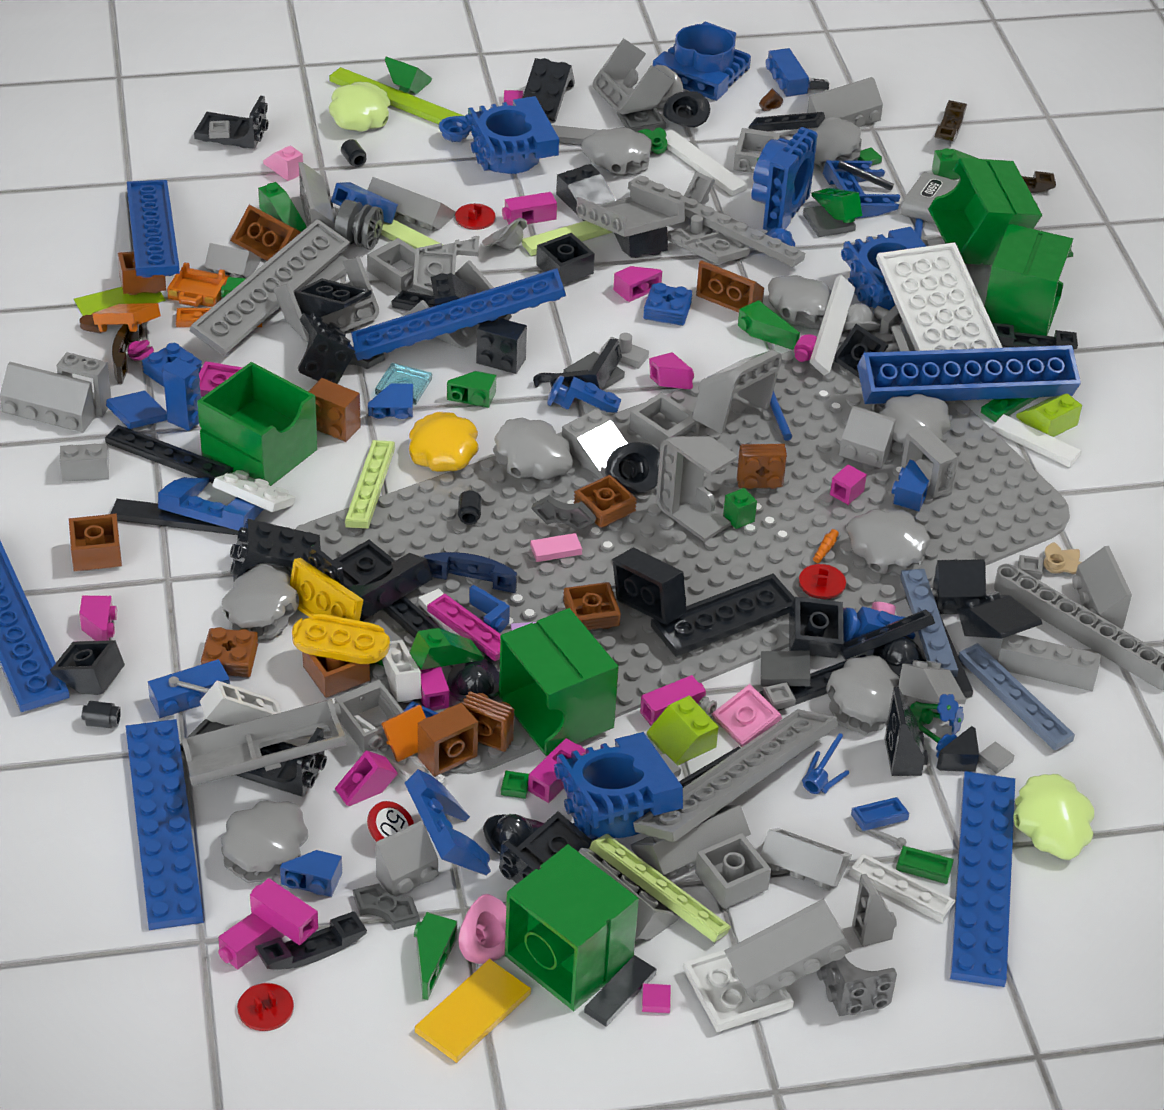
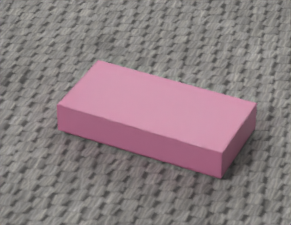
[530,533,582,562]

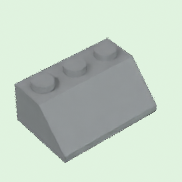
[1072,546,1132,629]
[760,828,852,889]

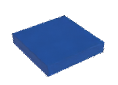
[106,390,167,429]

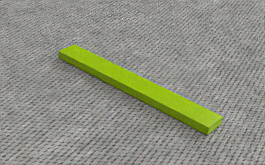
[329,67,464,124]

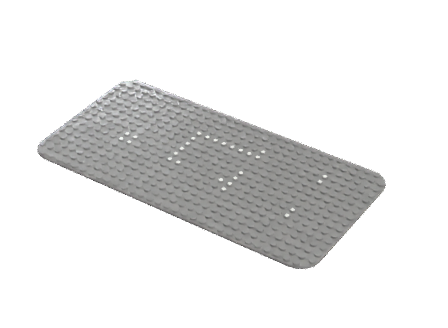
[286,330,1070,774]

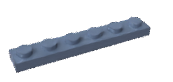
[900,569,958,677]
[958,643,1075,751]

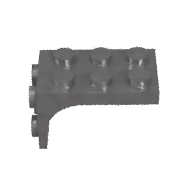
[816,956,897,1017]

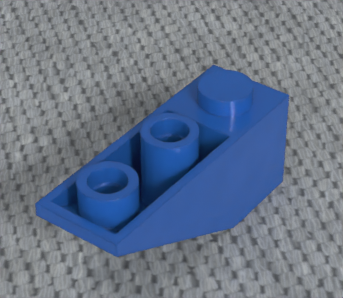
[331,182,398,224]

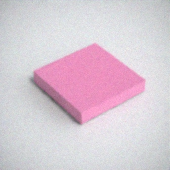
[711,684,782,747]

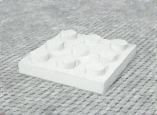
[683,949,794,1032]

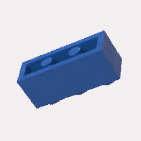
[765,48,809,97]
[163,358,201,431]
[148,659,230,719]

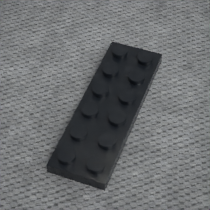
[651,573,795,657]

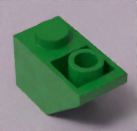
[447,371,497,408]

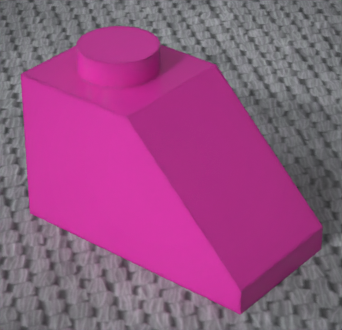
[613,266,663,302]
[335,750,398,806]

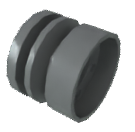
[334,199,384,250]

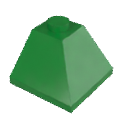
[385,56,432,94]

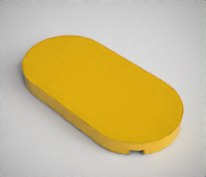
[292,614,390,664]

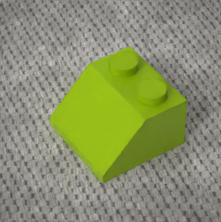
[1016,393,1082,437]
[646,695,719,766]

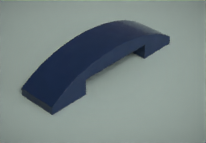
[424,552,517,593]

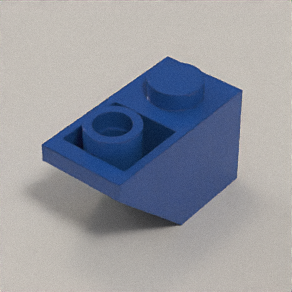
[368,383,414,419]
[891,460,929,511]
[280,850,342,897]

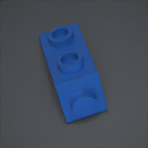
[469,585,510,633]

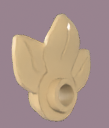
[1043,542,1082,574]

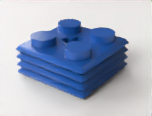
[643,283,693,326]
[142,342,202,387]

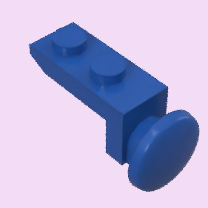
[547,376,621,413]
[843,606,916,643]

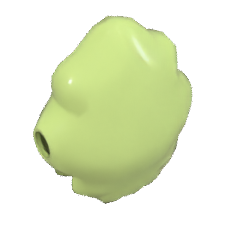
[329,82,391,132]
[1013,774,1094,860]

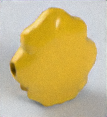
[409,412,479,472]

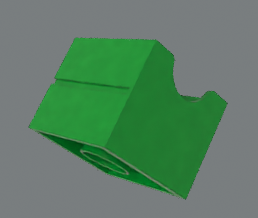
[928,157,1043,265]
[984,223,1074,336]
[197,362,317,486]
[499,608,619,756]
[505,844,639,1012]

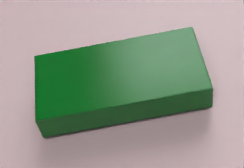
[896,845,954,884]

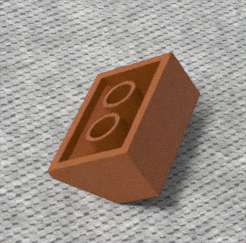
[230,204,301,261]
[696,260,764,313]

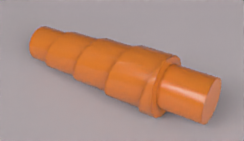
[813,529,839,563]

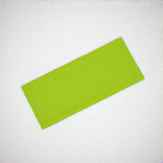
[74,287,166,316]

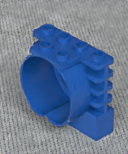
[653,21,751,101]
[465,96,559,174]
[751,127,818,231]
[841,226,926,310]
[554,732,683,839]

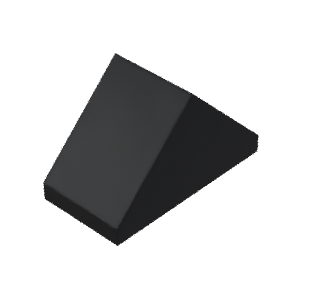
[936,726,979,772]

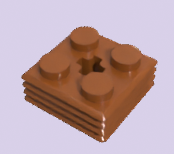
[737,444,787,489]
[573,475,637,527]
[563,582,621,630]
[201,627,258,677]
[461,692,514,752]

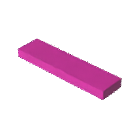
[427,593,501,661]

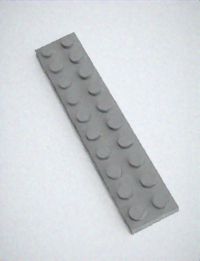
[189,219,350,356]
[633,709,838,842]

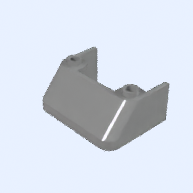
[593,38,674,114]
[273,256,379,342]
[692,350,782,434]
[656,436,738,542]

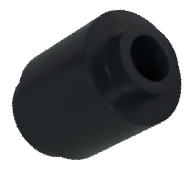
[341,139,367,167]
[458,490,482,525]
[81,701,121,728]

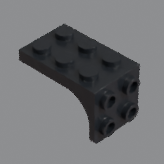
[522,58,575,122]
[194,95,269,149]
[298,312,355,384]
[230,519,321,582]
[308,539,396,589]
[236,727,327,797]
[499,811,593,884]

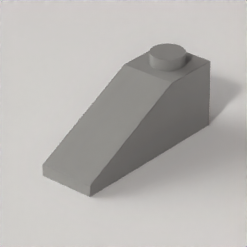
[852,874,897,947]

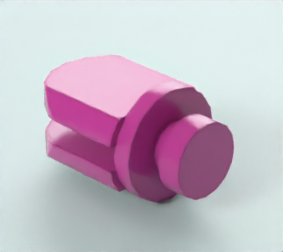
[794,334,817,362]
[127,340,154,361]

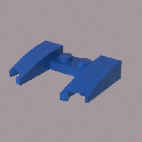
[822,160,900,218]
[158,477,264,531]
[405,769,491,876]

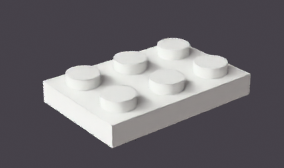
[213,470,296,512]

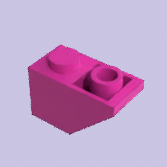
[649,352,694,389]
[79,595,117,641]

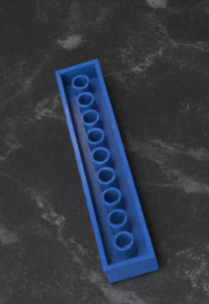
[857,345,1081,404]

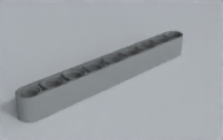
[994,564,1164,690]

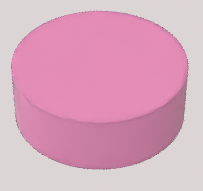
[871,602,896,615]

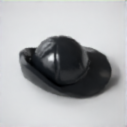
[663,91,711,127]
[605,442,660,493]
[873,636,927,679]
[447,659,500,702]
[483,814,544,856]

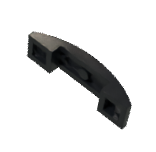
[992,323,1078,350]
[255,911,367,970]

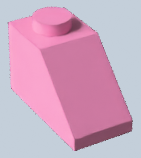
[263,145,303,181]

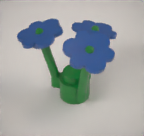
[910,694,964,758]

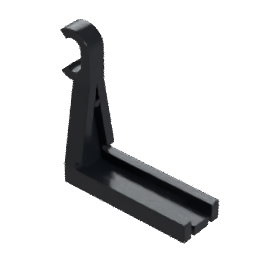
[533,339,622,390]

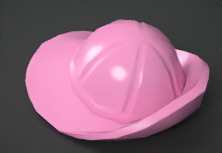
[459,894,506,964]

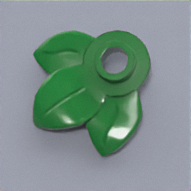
[638,127,668,154]

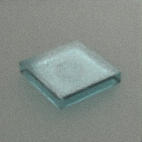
[375,363,432,405]

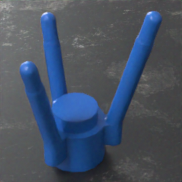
[802,733,849,794]

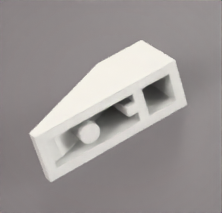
[382,640,422,703]
[200,681,281,725]

